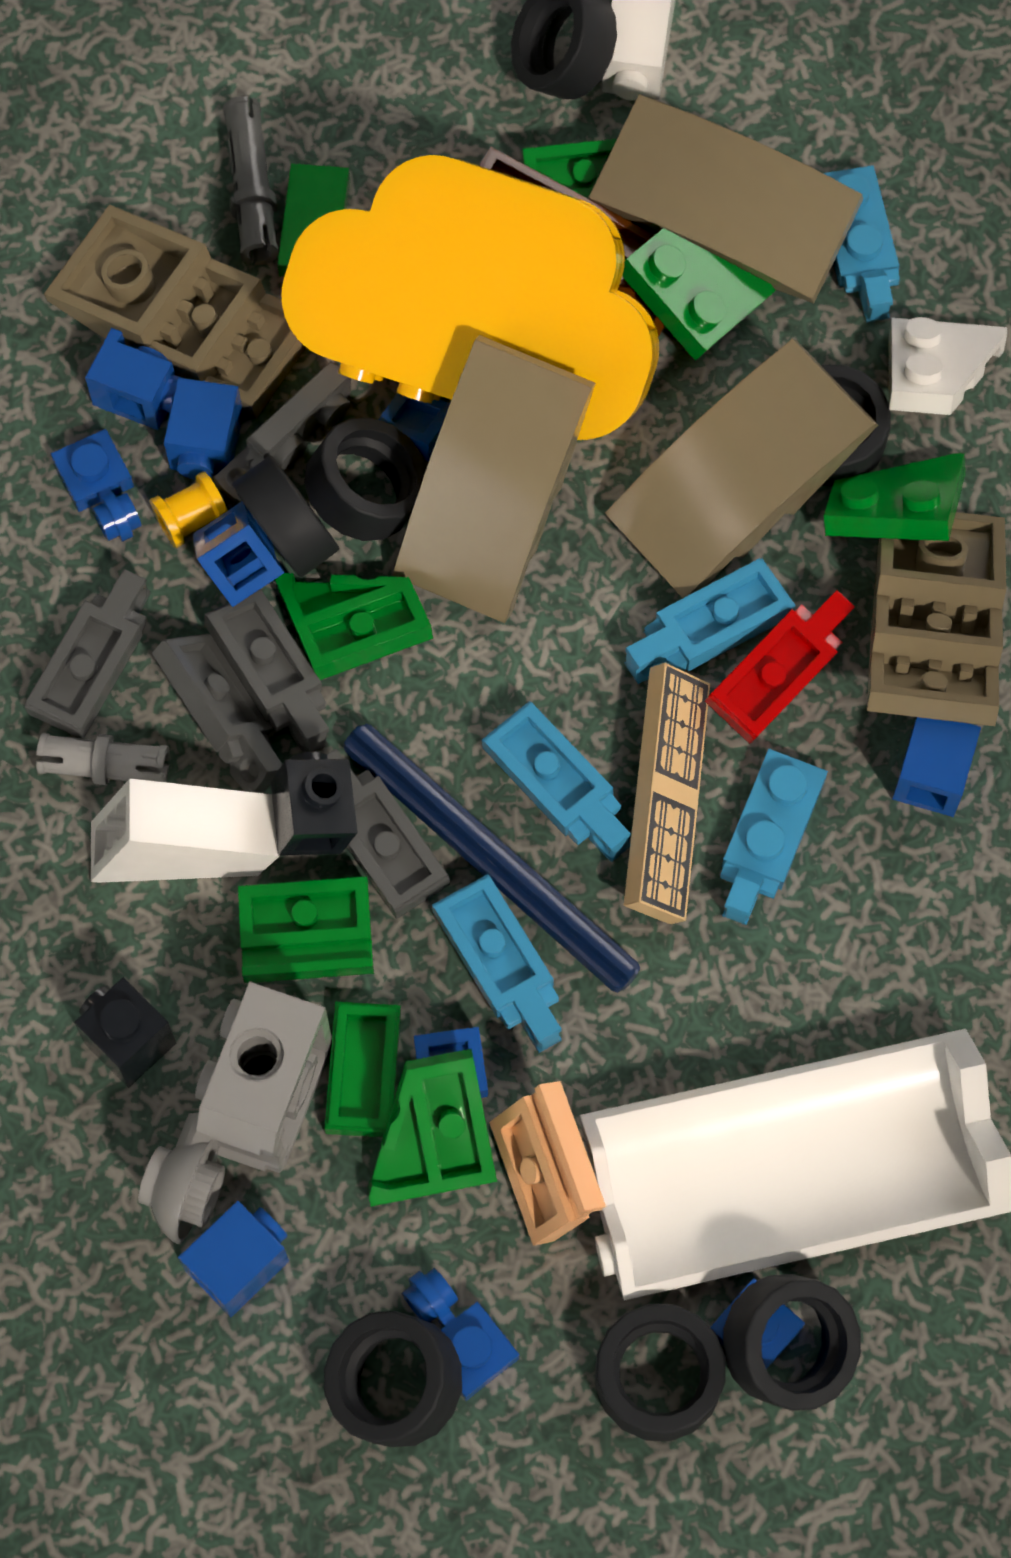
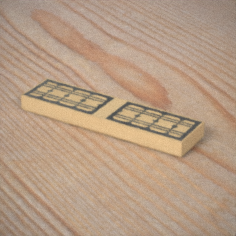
[624,663,710,924]

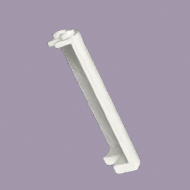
[580,1029,1011,1300]

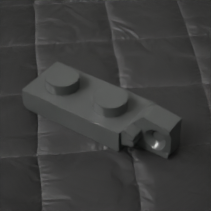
[214,361,351,505]
[24,569,151,739]
[205,590,329,753]
[152,634,282,793]
[327,749,450,919]

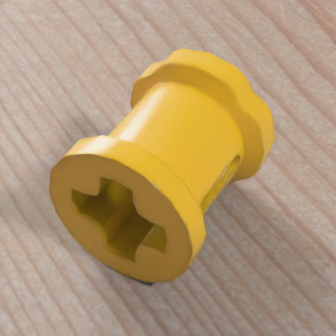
[149,471,228,549]

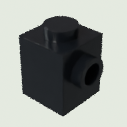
[270,752,358,856]
[74,977,176,1088]

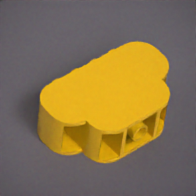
[282,155,659,440]

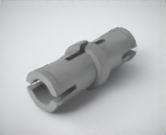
[36,733,170,785]

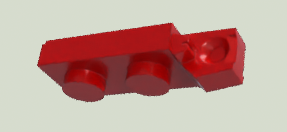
[705,590,855,744]

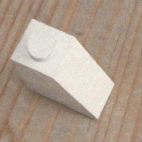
[602,0,675,100]
[91,779,279,883]

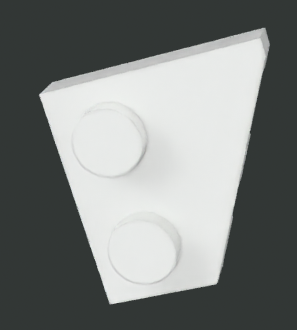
[889,317,1007,415]

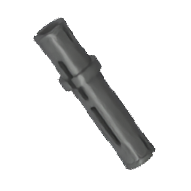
[223,96,279,265]

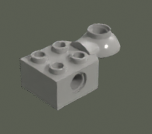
[138,982,332,1244]

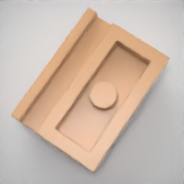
[489,1081,606,1246]

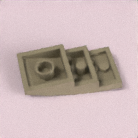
[589,94,863,303]
[44,204,306,419]
[392,335,596,623]
[605,339,878,598]
[867,512,1006,726]

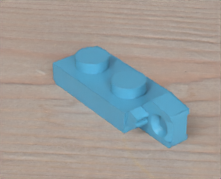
[823,165,900,322]
[625,558,796,684]
[481,701,631,862]
[720,749,828,925]
[432,874,562,1053]

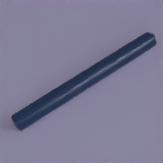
[343,724,640,993]

